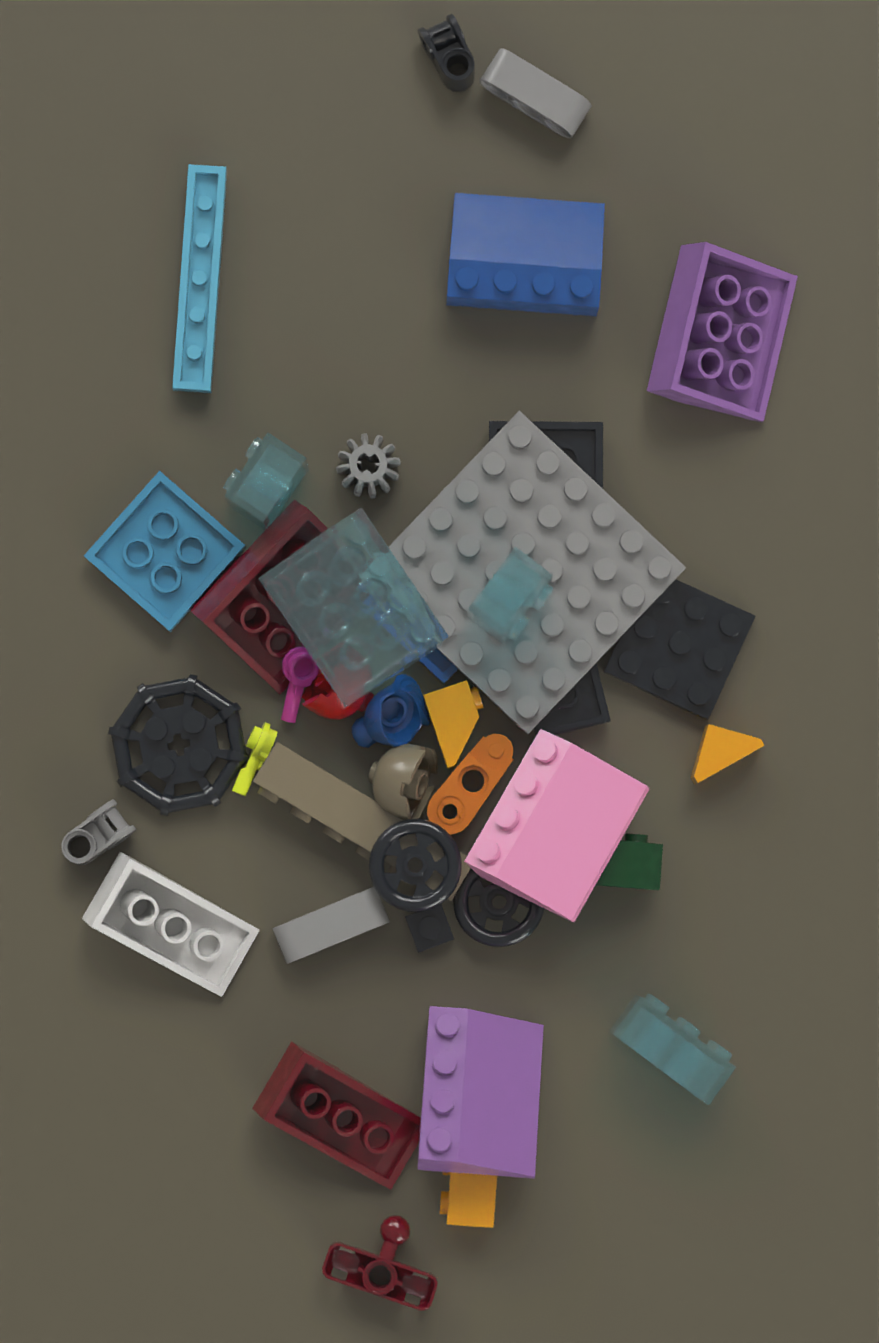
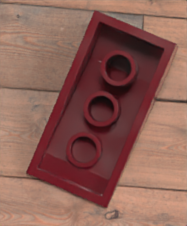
[252,1041,421,1190]

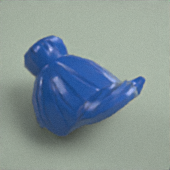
[351,674,430,748]

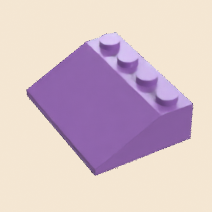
[647,242,798,422]
[418,1006,544,1178]

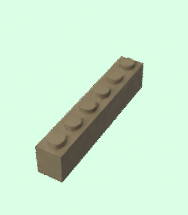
[253,742,471,901]

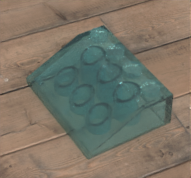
[259,508,449,708]

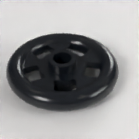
[369,819,462,912]
[453,869,544,947]

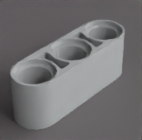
[479,48,592,139]
[272,887,390,964]

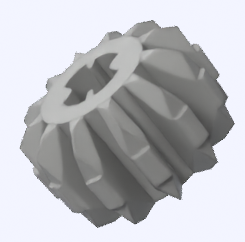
[336,433,401,499]

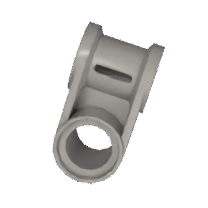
[61,799,137,865]

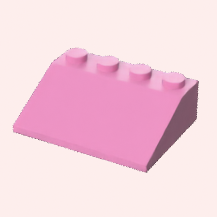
[464,729,650,923]

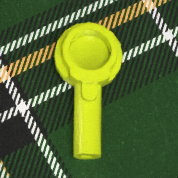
[232,722,278,797]

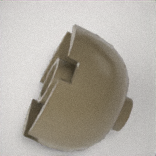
[369,744,438,820]

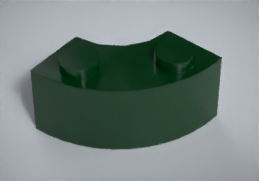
[595,833,663,890]

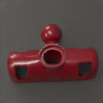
[322,1215,438,1311]

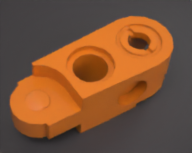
[427,734,514,835]

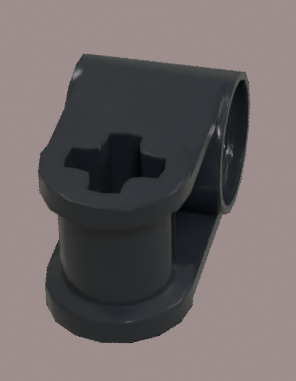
[417,13,475,92]

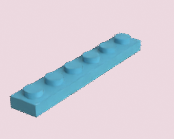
[172,164,227,393]

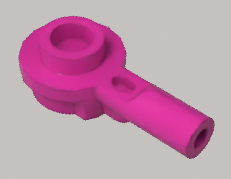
[281,647,320,723]

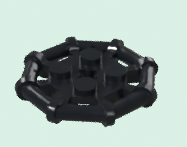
[108,674,250,816]

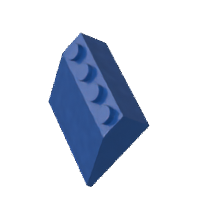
[447,193,605,316]

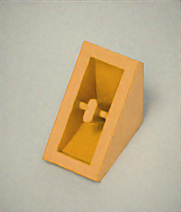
[691,724,765,785]

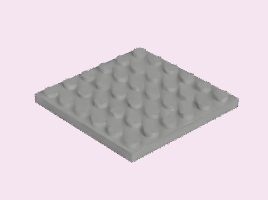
[361,410,686,735]

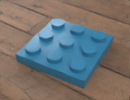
[84,471,246,632]

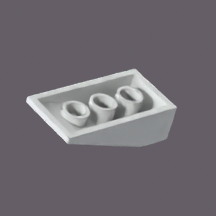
[82,852,260,997]

